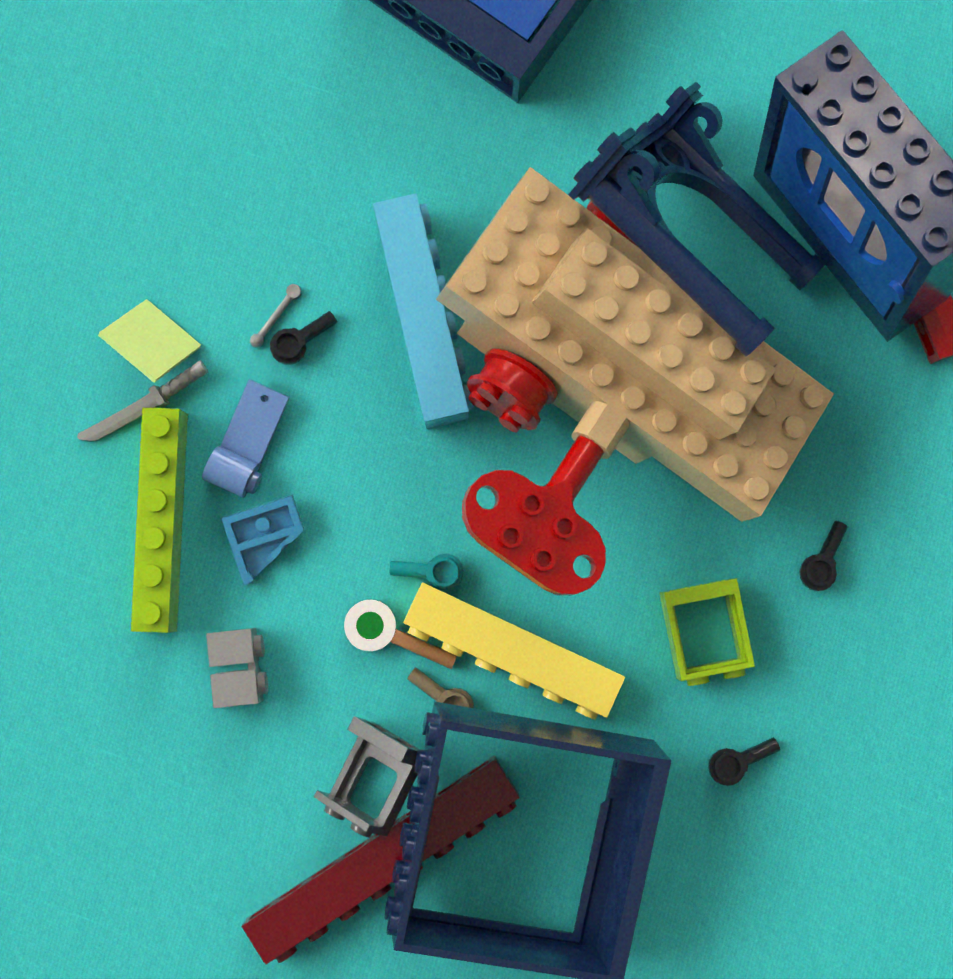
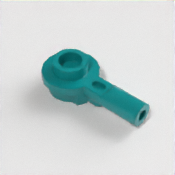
[389,554,464,590]

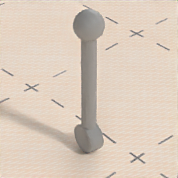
[250,284,301,348]

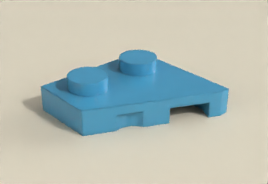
[221,495,304,585]

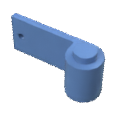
[202,379,290,498]

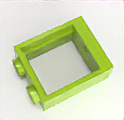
[659,578,755,686]

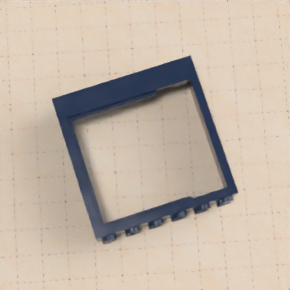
[384,701,671,979]

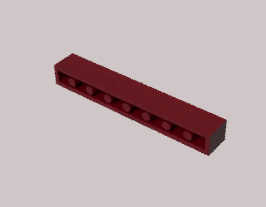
[241,755,520,965]

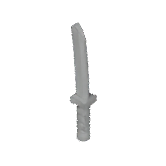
[77,360,208,441]

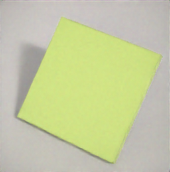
[98,299,201,383]

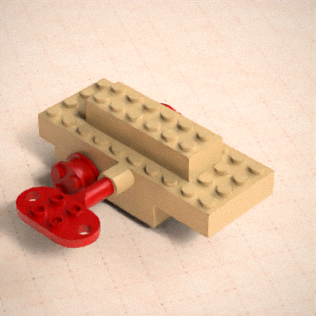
[436,167,834,596]

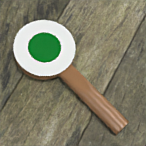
[344,599,457,669]

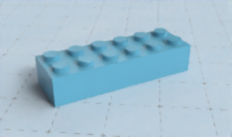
[373,193,474,429]

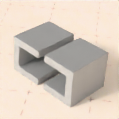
[206,628,268,708]

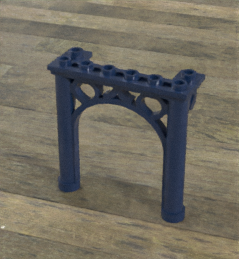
[568,82,826,357]

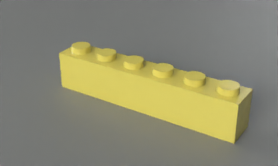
[403,582,625,720]

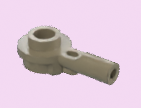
[407,667,474,708]

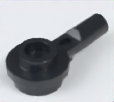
[270,311,337,365]
[799,521,848,591]
[708,737,780,786]

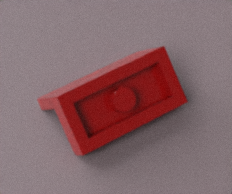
[914,295,953,364]

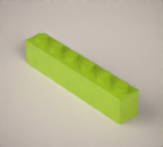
[131,407,188,633]

